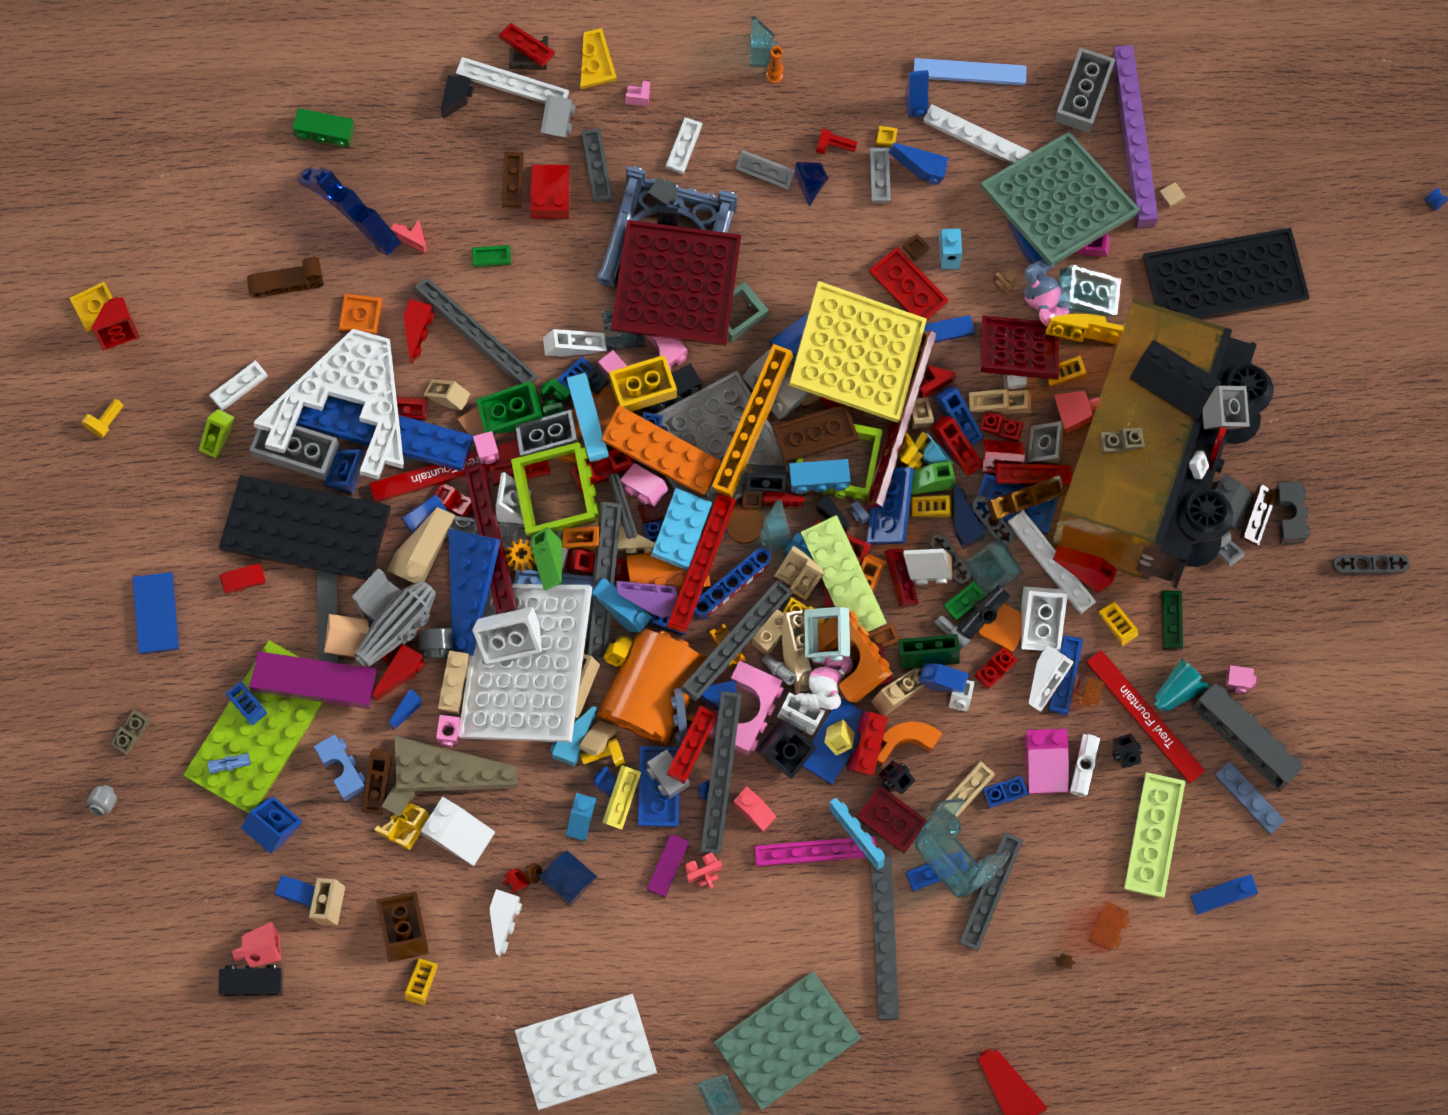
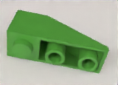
[911,461,955,495]
[532,527,562,591]

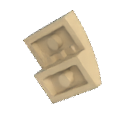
[774,546,824,600]

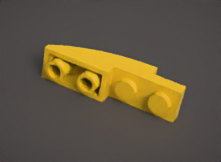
[1045,314,1125,345]

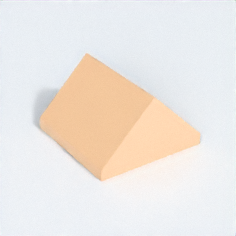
[324,614,369,658]

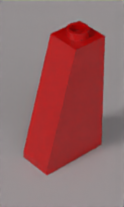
[976,1048,1048,1115]

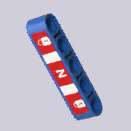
[694,548,771,620]

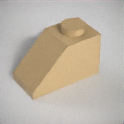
[423,379,470,410]

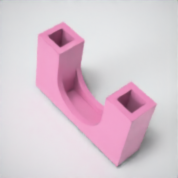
[598,336,688,379]
[708,661,784,755]

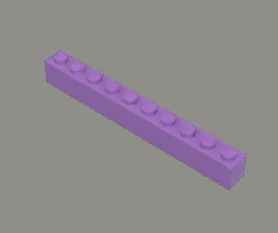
[1111,45,1158,229]

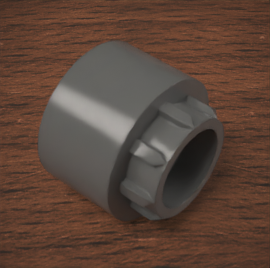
[418,628,453,659]

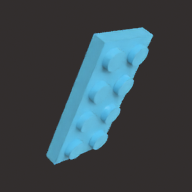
[651,488,712,571]

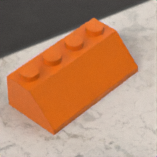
[626,547,711,591]

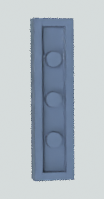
[1214,762,1285,835]

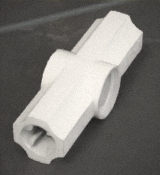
[1070,734,1100,797]

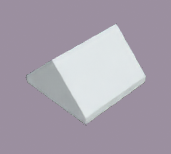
[496,472,531,524]

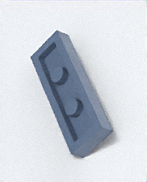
[671,688,687,745]

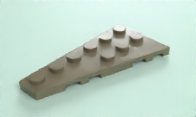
[394,736,518,792]

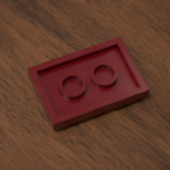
[856,785,929,854]

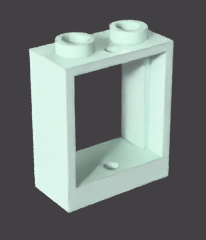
[804,607,850,662]

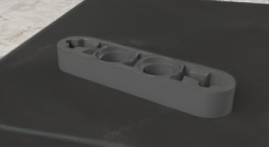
[1332,555,1410,575]

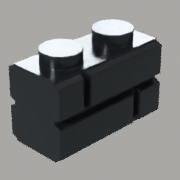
[745,464,786,492]

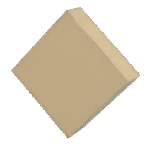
[1159,182,1186,208]

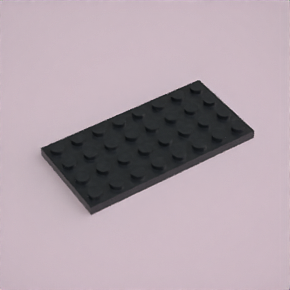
[1143,228,1310,326]
[219,475,391,581]

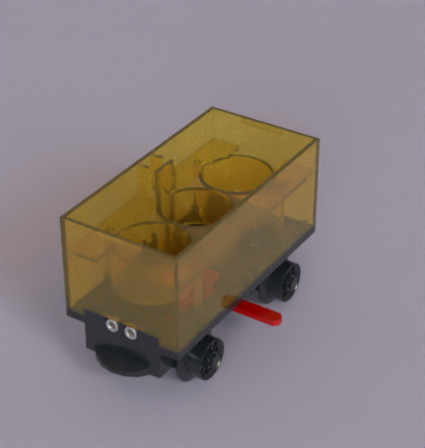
[1052,298,1274,588]

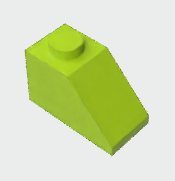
[199,409,235,458]

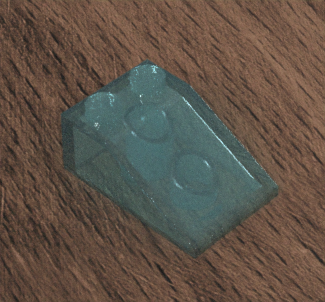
[1057,265,1120,316]

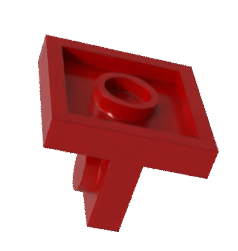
[982,439,1025,473]

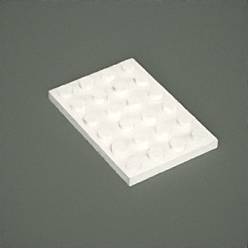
[515,994,657,1111]

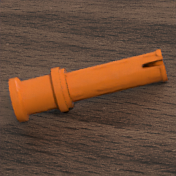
[766,46,784,84]

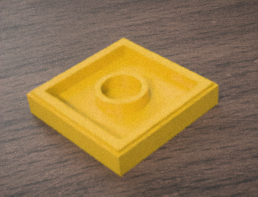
[69,282,113,332]

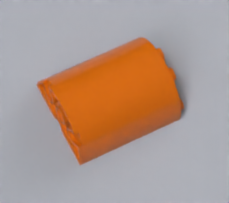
[596,628,707,747]

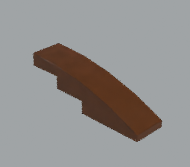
[987,475,1066,520]

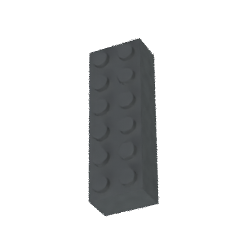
[1192,683,1303,792]

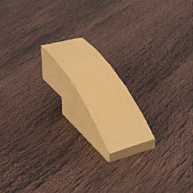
[969,389,1031,414]

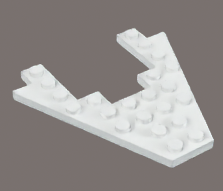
[254,329,404,480]

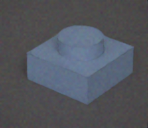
[850,500,869,526]

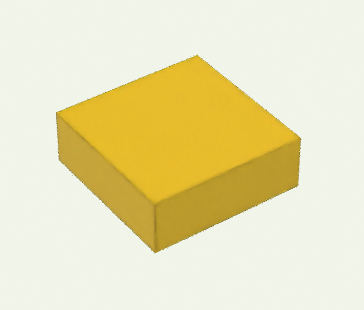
[876,126,898,148]

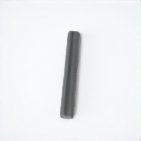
[608,473,637,539]

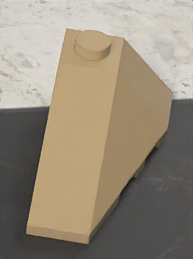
[387,507,455,583]

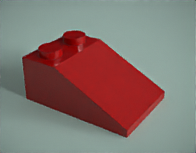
[530,164,570,219]

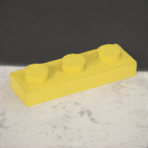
[602,765,641,830]

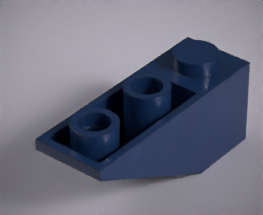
[952,484,986,550]

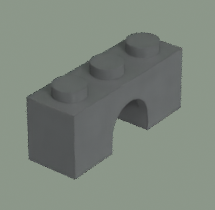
[1275,482,1310,544]

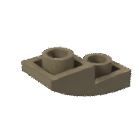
[1099,428,1145,454]
[110,709,152,754]
[381,784,417,817]

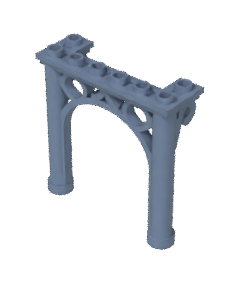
[596,166,738,286]

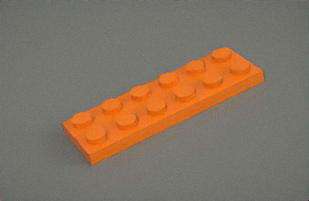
[600,405,721,496]

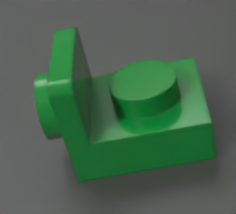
[541,377,572,403]
[541,399,563,417]

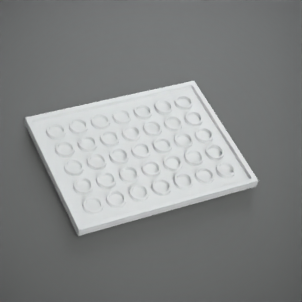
[458,584,592,743]

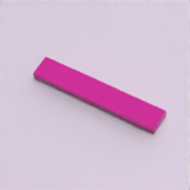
[754,836,876,867]

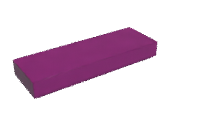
[647,834,689,898]

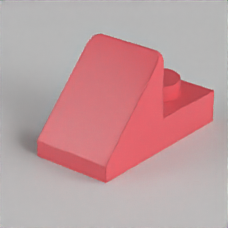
[390,220,427,254]

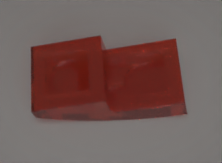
[638,493,673,524]

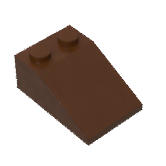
[376,891,429,962]

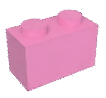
[620,463,669,507]

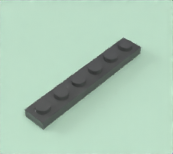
[959,832,1023,952]

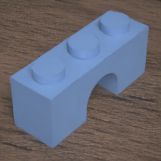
[314,735,366,801]

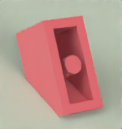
[733,786,776,832]

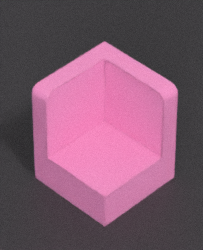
[625,81,650,107]

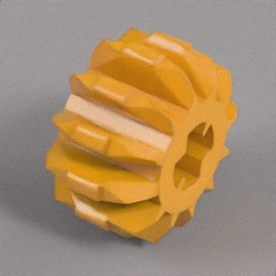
[505,539,536,573]

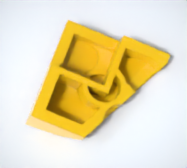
[374,803,430,850]

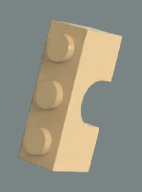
[438,651,470,717]

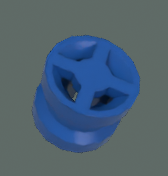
[1424,188,1448,212]

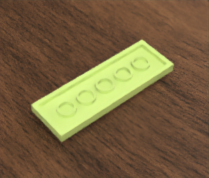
[801,515,887,632]
[1124,772,1185,898]

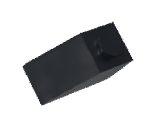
[441,75,474,118]

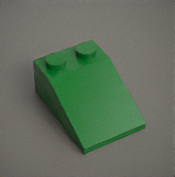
[476,381,544,434]

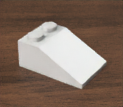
[904,549,952,585]
[1021,586,1068,652]
[421,797,495,866]

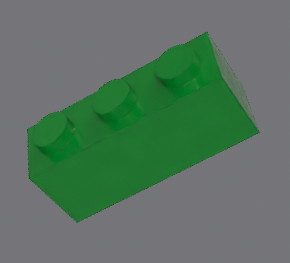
[292,108,355,147]

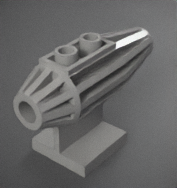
[352,568,436,667]

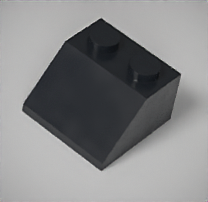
[755,720,816,779]

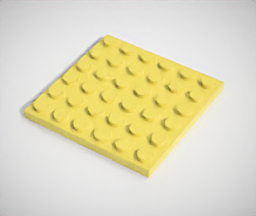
[788,281,927,423]

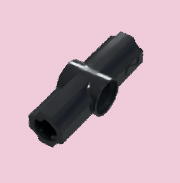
[958,585,1010,639]

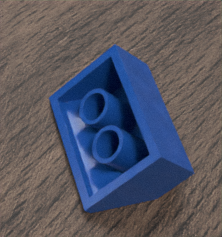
[769,312,809,367]

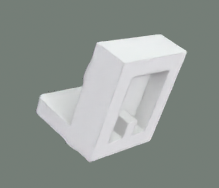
[949,680,975,712]

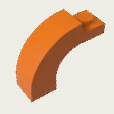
[876,721,942,767]

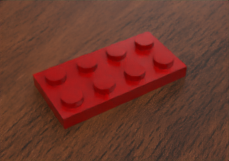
[869,247,949,320]

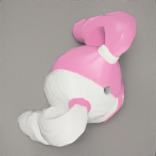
[794,657,854,710]

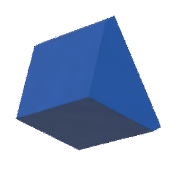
[324,449,365,495]

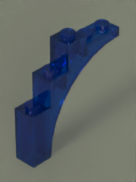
[297,167,401,256]

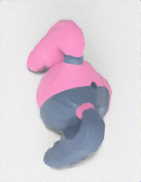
[1024,260,1070,327]

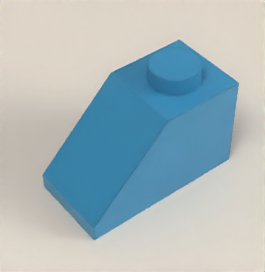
[566,793,596,841]

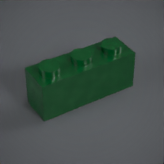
[898,634,960,669]

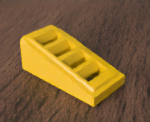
[1048,355,1088,387]
[911,495,953,517]
[1098,601,1138,646]
[405,958,438,1006]

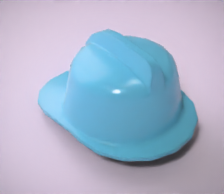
[923,432,954,465]

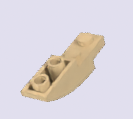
[782,610,812,693]

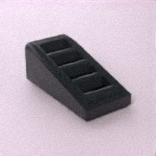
[816,494,850,533]

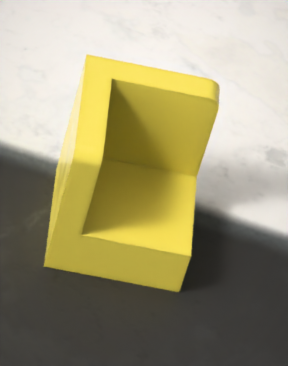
[824,720,855,756]

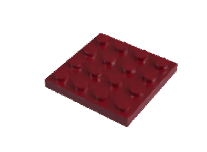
[981,315,1059,380]

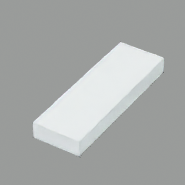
[666,117,702,175]
[209,360,268,411]

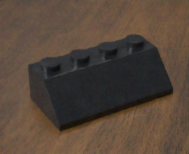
[1129,339,1222,421]

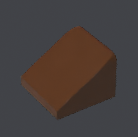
[741,484,763,509]

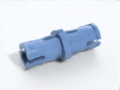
[208,753,251,774]

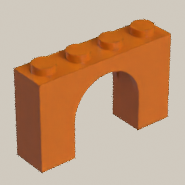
[818,610,892,703]

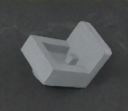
[1217,532,1245,567]

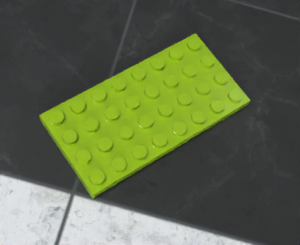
[183,640,324,814]

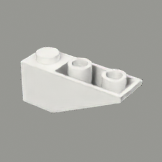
[489,889,522,958]

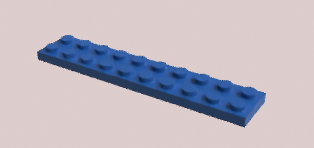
[287,385,474,472]

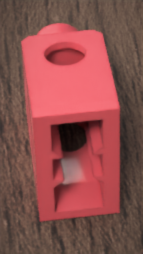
[1054,391,1103,434]
[232,922,281,967]

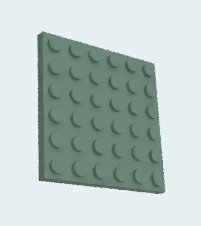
[980,132,1140,267]

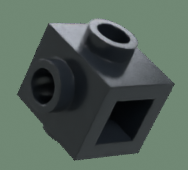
[1112,733,1143,768]
[879,760,915,795]

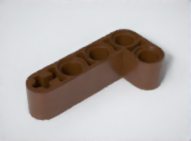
[247,257,324,298]

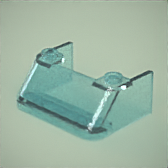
[915,798,1010,898]

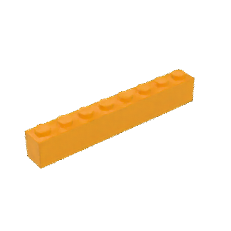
[712,344,794,498]

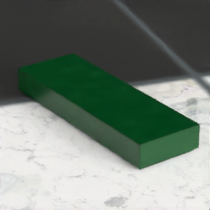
[1161,590,1183,650]

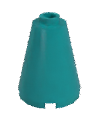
[1154,658,1209,712]

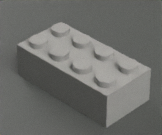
[1054,47,1115,133]
[249,425,339,481]

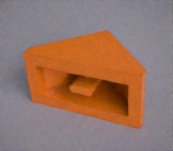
[562,526,599,552]

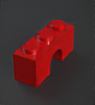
[570,449,632,491]
[847,712,888,776]

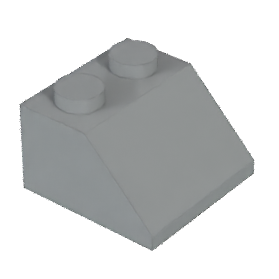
[541,95,576,138]
[1203,386,1250,429]

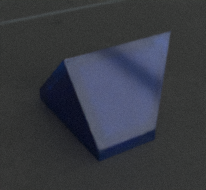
[794,162,829,207]

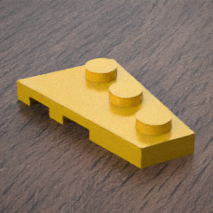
[580,28,617,90]

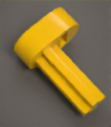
[81,399,124,438]
[580,738,626,767]

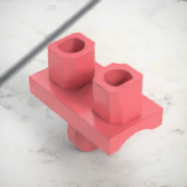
[685,853,722,889]

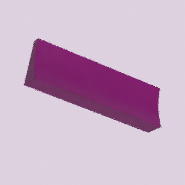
[249,651,377,709]

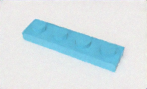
[829,798,885,870]

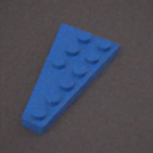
[448,529,501,656]

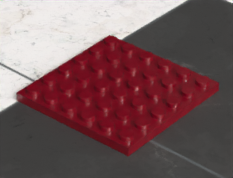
[611,220,741,346]

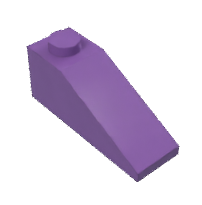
[616,581,677,617]

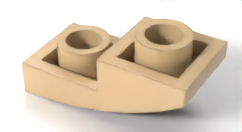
[579,721,617,755]

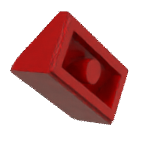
[396,396,428,420]

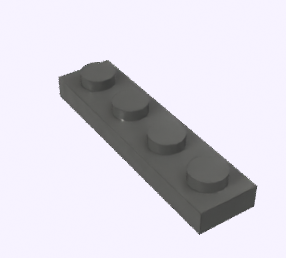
[581,128,612,203]

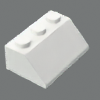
[472,607,542,664]

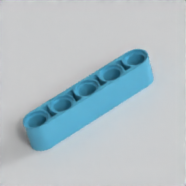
[567,372,609,462]

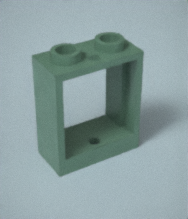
[727,282,769,343]

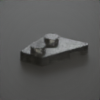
[509,36,549,70]

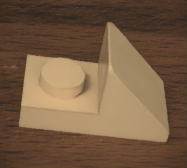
[912,397,934,429]

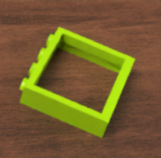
[796,415,883,501]
[511,442,599,538]

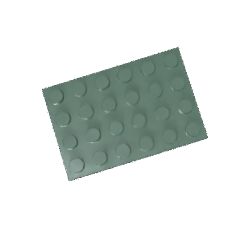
[713,971,861,1111]

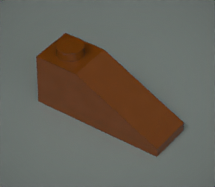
[362,748,393,815]

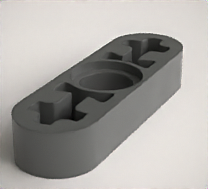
[972,495,1015,545]
[930,534,971,585]

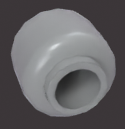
[87,785,117,816]

